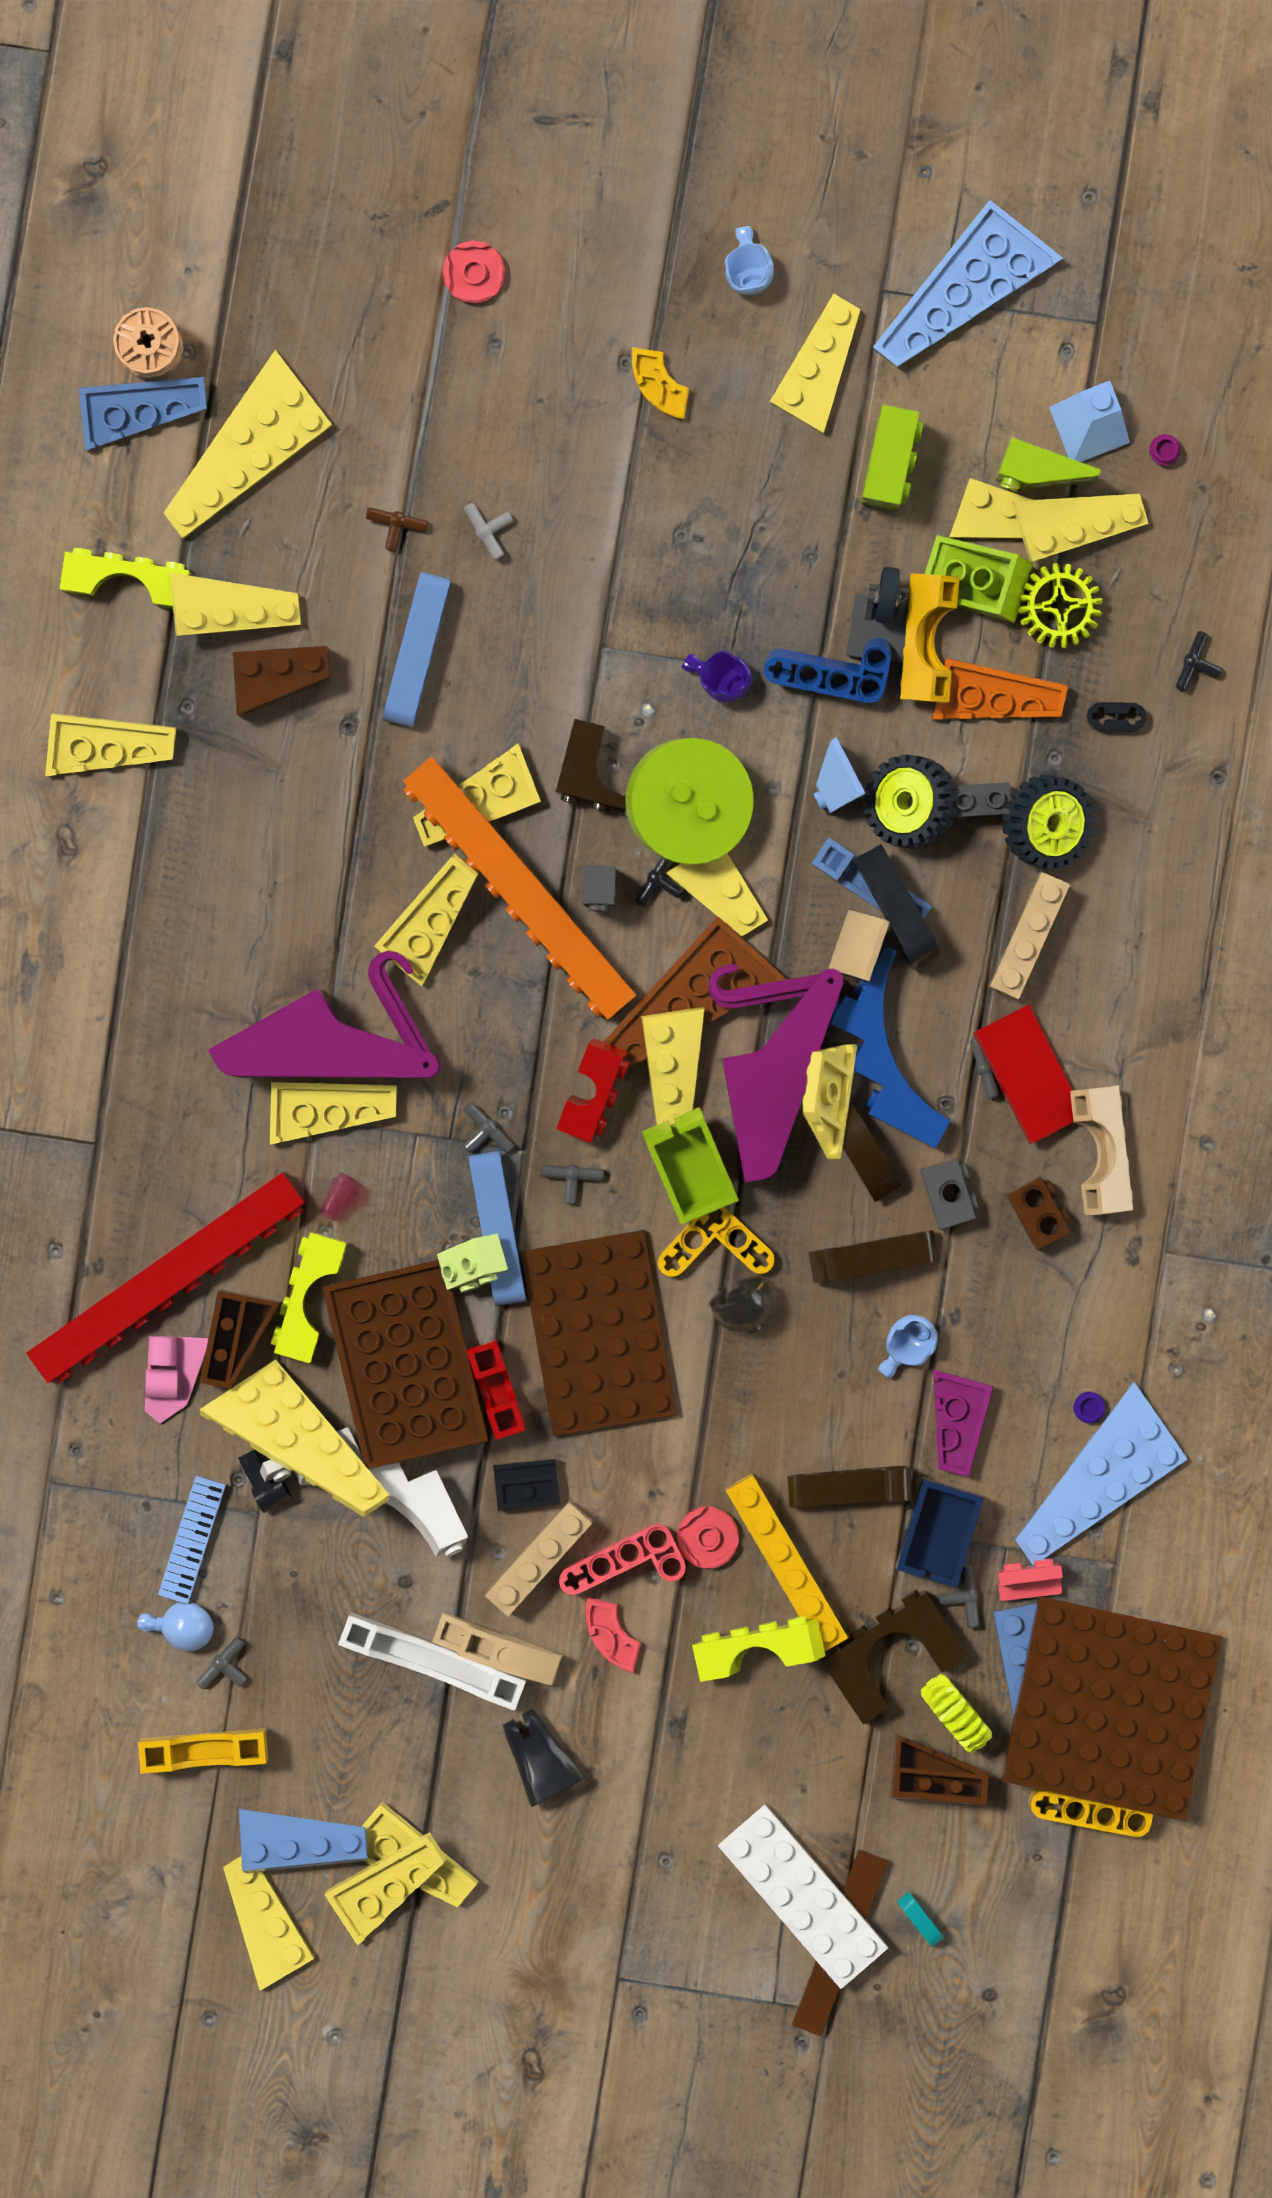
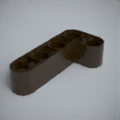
[808,1230,939,1283]
[787,1465,913,1508]

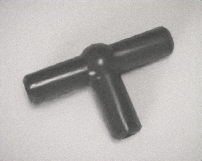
[970,1038,1000,1099]
[463,1103,514,1153]
[541,1164,604,1205]
[939,1565,980,1628]
[197,1637,247,1689]

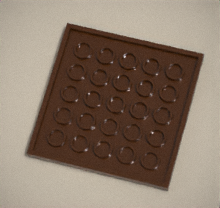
[1001,1596,1222,1821]

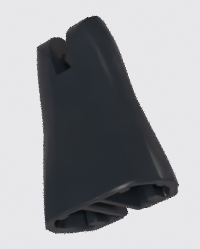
[503,1708,586,1807]

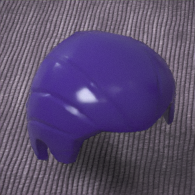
[681,651,752,703]

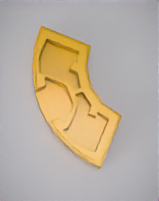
[632,347,689,420]

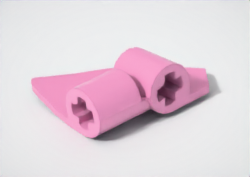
[145,1336,208,1424]

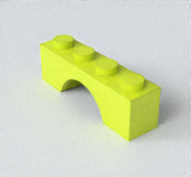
[59,548,192,608]
[271,1232,348,1363]
[692,1616,826,1682]

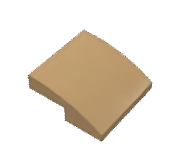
[828,910,890,981]

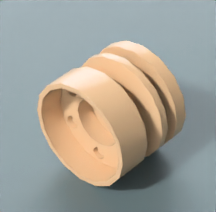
[113,307,183,380]

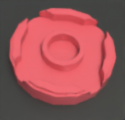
[442,240,505,304]
[677,1506,739,1569]

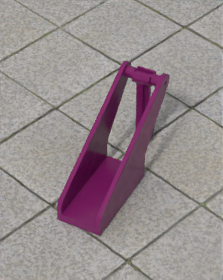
[208,951,441,1078]
[709,964,843,1182]

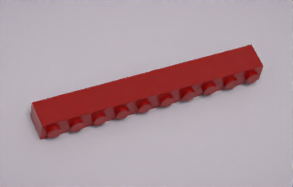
[26,1172,306,1384]

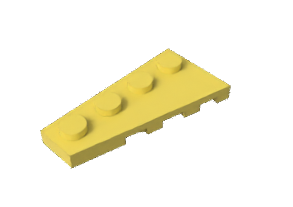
[1012,494,1149,562]
[169,573,301,636]
[45,713,177,776]
[413,743,541,847]
[374,853,478,986]
[641,1007,704,1126]
[270,1082,397,1145]
[361,1802,478,1907]
[324,1832,446,1945]
[223,1856,314,1991]

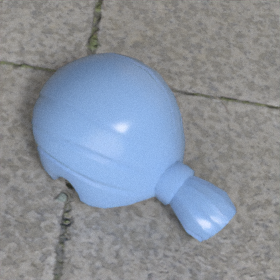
[725,226,774,295]
[878,1315,938,1379]
[137,1602,214,1652]

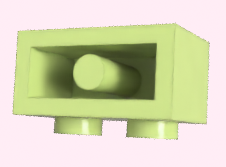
[437,1234,508,1293]

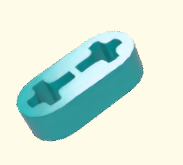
[897,1891,945,1948]

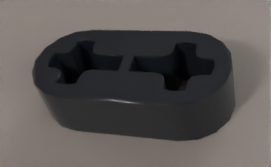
[1086,702,1146,732]

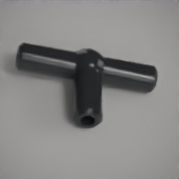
[1175,631,1222,692]
[635,858,684,907]

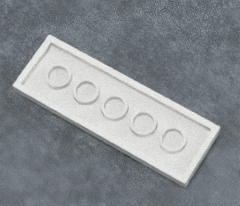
[718,1804,888,1989]

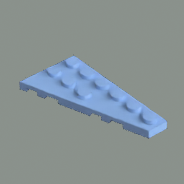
[872,200,1063,368]
[1015,1381,1187,1566]

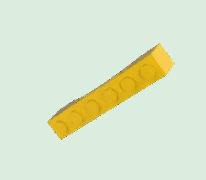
[725,1473,848,1651]

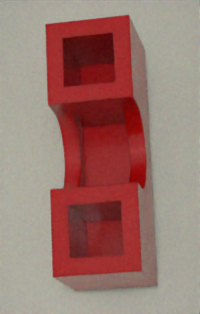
[556,1038,630,1143]
[466,1339,526,1440]

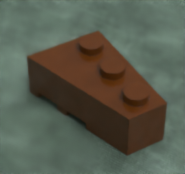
[233,646,331,717]
[199,1289,282,1389]
[890,1734,989,1806]

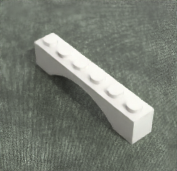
[338,1612,526,1711]

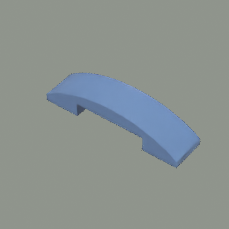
[811,837,932,919]

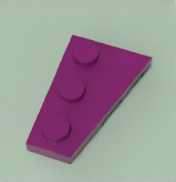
[933,1370,994,1477]

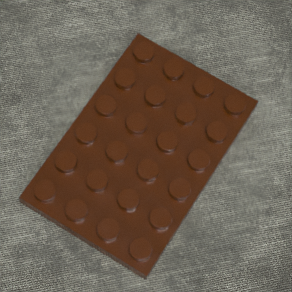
[520,1230,676,1436]
[322,1260,488,1470]

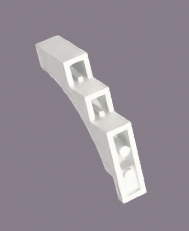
[260,1427,468,1557]

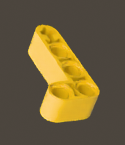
[1028,1789,1153,1837]

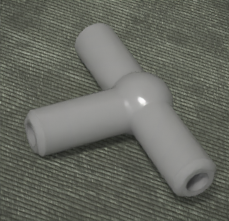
[464,503,513,561]

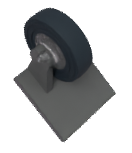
[846,567,908,664]

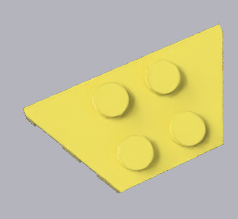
[803,1044,857,1160]

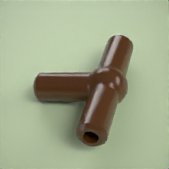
[366,507,429,552]

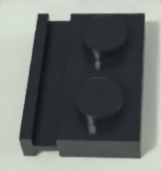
[493,1458,560,1511]

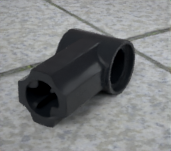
[238,1449,292,1513]

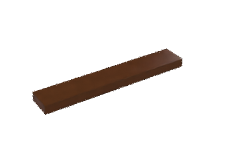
[792,1849,888,2036]

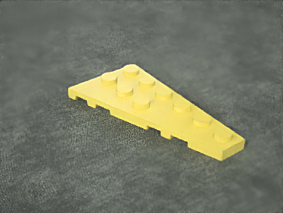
[164,350,332,539]
[200,1359,390,1517]

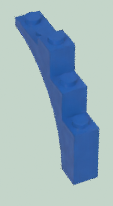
[830,946,950,1148]

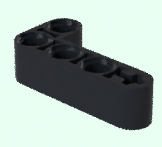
[853,844,940,970]

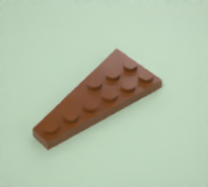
[604,916,787,1068]

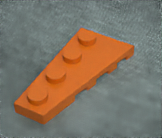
[932,658,1068,719]

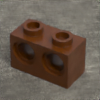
[1006,1176,1072,1250]

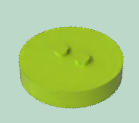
[626,738,753,864]

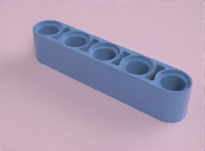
[382,572,452,728]
[469,1150,526,1307]

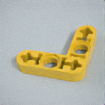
[658,1207,775,1277]

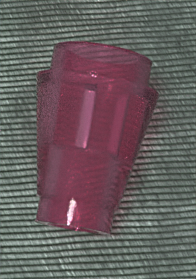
[320,1172,361,1221]

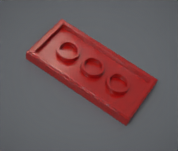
[973,1004,1074,1145]

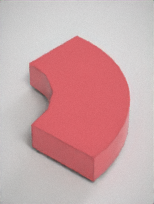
[586,1597,641,1673]

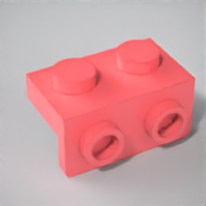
[996,1558,1063,1601]

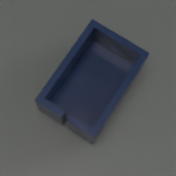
[895,1477,984,1588]

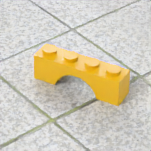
[900,573,960,702]
[138,1728,268,1774]

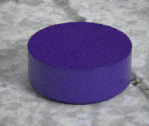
[1073,1391,1105,1423]

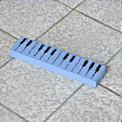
[158,1475,226,1604]

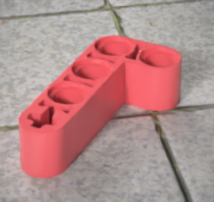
[559,1523,686,1595]

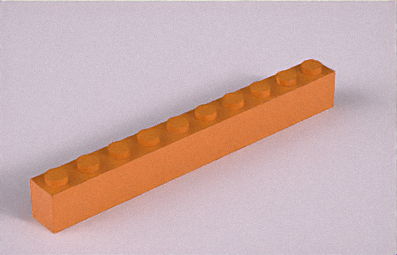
[403,756,636,1020]

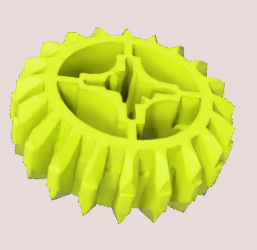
[1018,563,1102,648]
[921,1674,992,1753]

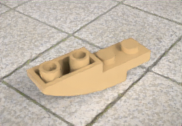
[432,1612,563,1685]

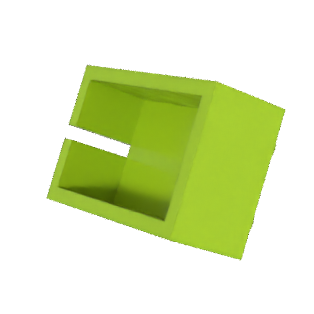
[861,405,924,511]
[642,1107,739,1225]

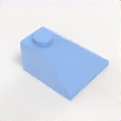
[1049,381,1130,462]
[813,737,865,814]

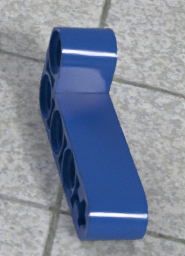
[764,638,891,703]

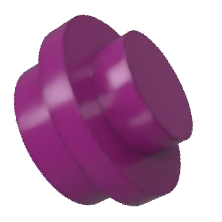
[1149,434,1181,466]

